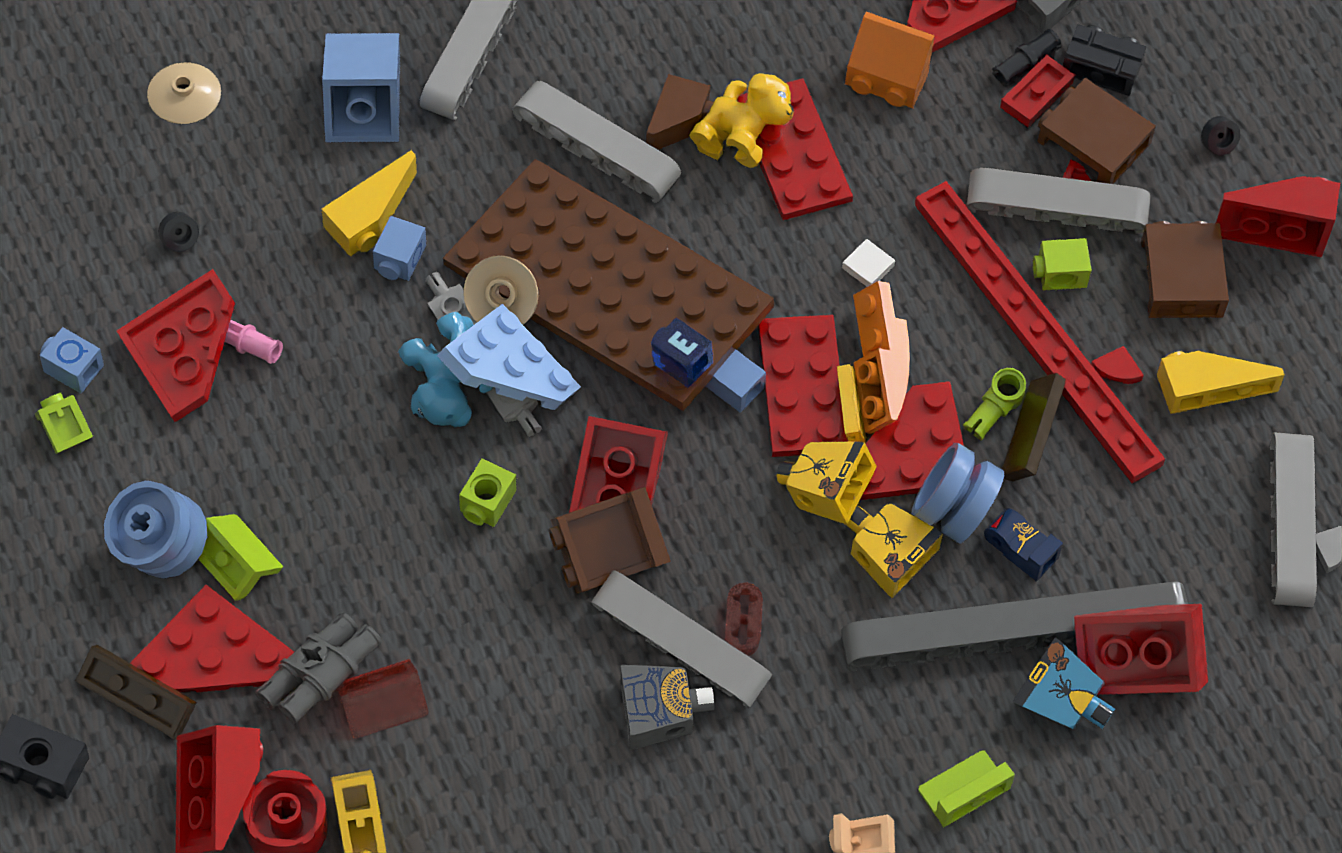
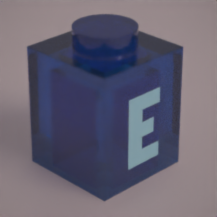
[651,317,713,388]

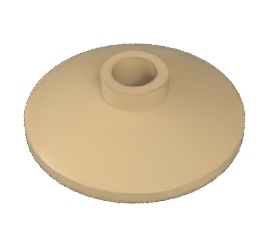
[147,63,221,124]
[463,256,538,325]

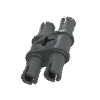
[255,612,382,724]

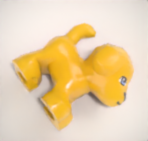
[690,73,794,168]

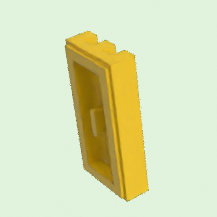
[837,364,866,444]

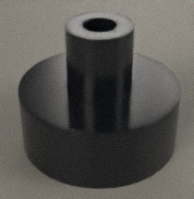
[1201,116,1240,155]
[158,212,199,252]

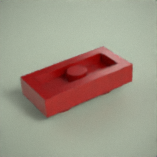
[1000,55,1075,128]

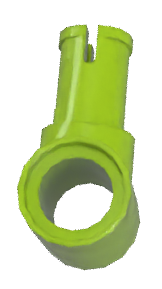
[963,368,1026,441]

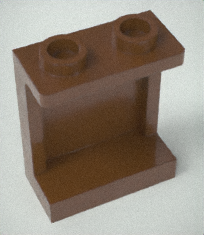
[1038,78,1156,184]
[1141,221,1229,318]
[548,487,671,593]

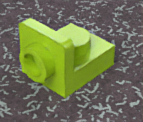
[35,393,93,454]

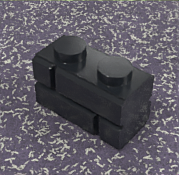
[1063,24,1147,96]

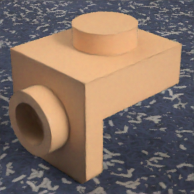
[829,814,895,853]

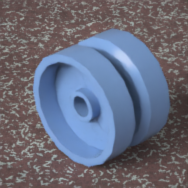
[911,443,1004,543]
[104,480,207,578]

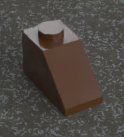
[646,74,714,150]

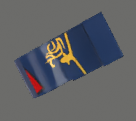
[984,508,1063,582]

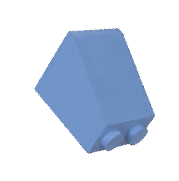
[322,33,400,142]

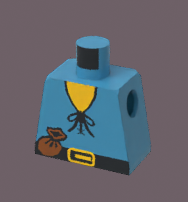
[1013,638,1115,729]

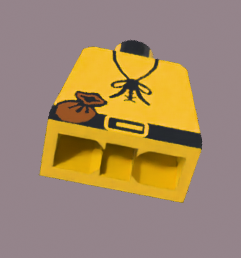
[777,442,877,524]
[845,504,943,598]

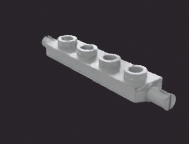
[425,272,542,437]

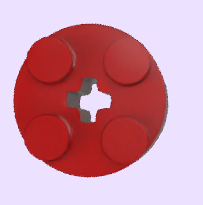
[243,770,328,853]

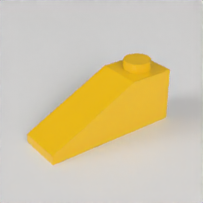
[322,150,417,257]
[1157,351,1285,414]
[331,770,387,853]

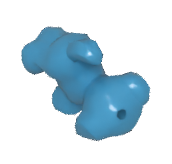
[398,312,493,428]

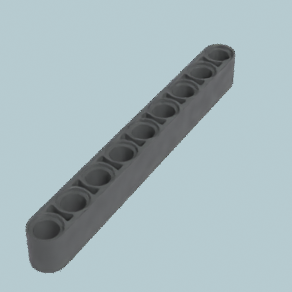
[841,582,1188,671]

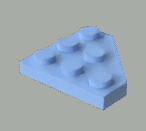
[437,304,581,410]

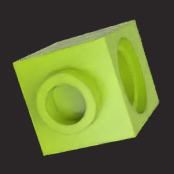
[1033,238,1091,290]
[459,459,516,527]

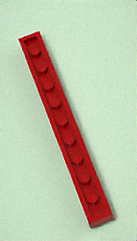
[915,181,1165,484]

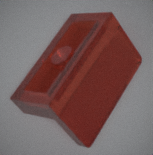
[335,659,429,739]

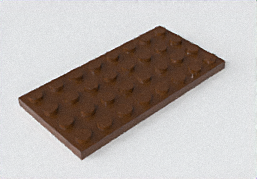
[443,159,774,411]

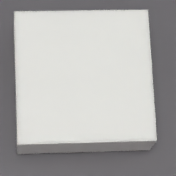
[842,239,895,287]

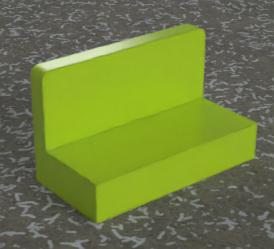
[198,514,283,600]
[918,750,1015,827]

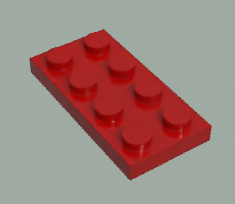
[737,78,853,220]
[758,315,848,457]

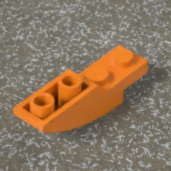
[853,281,910,434]

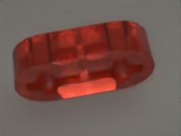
[724,582,763,656]

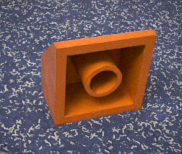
[845,12,934,108]

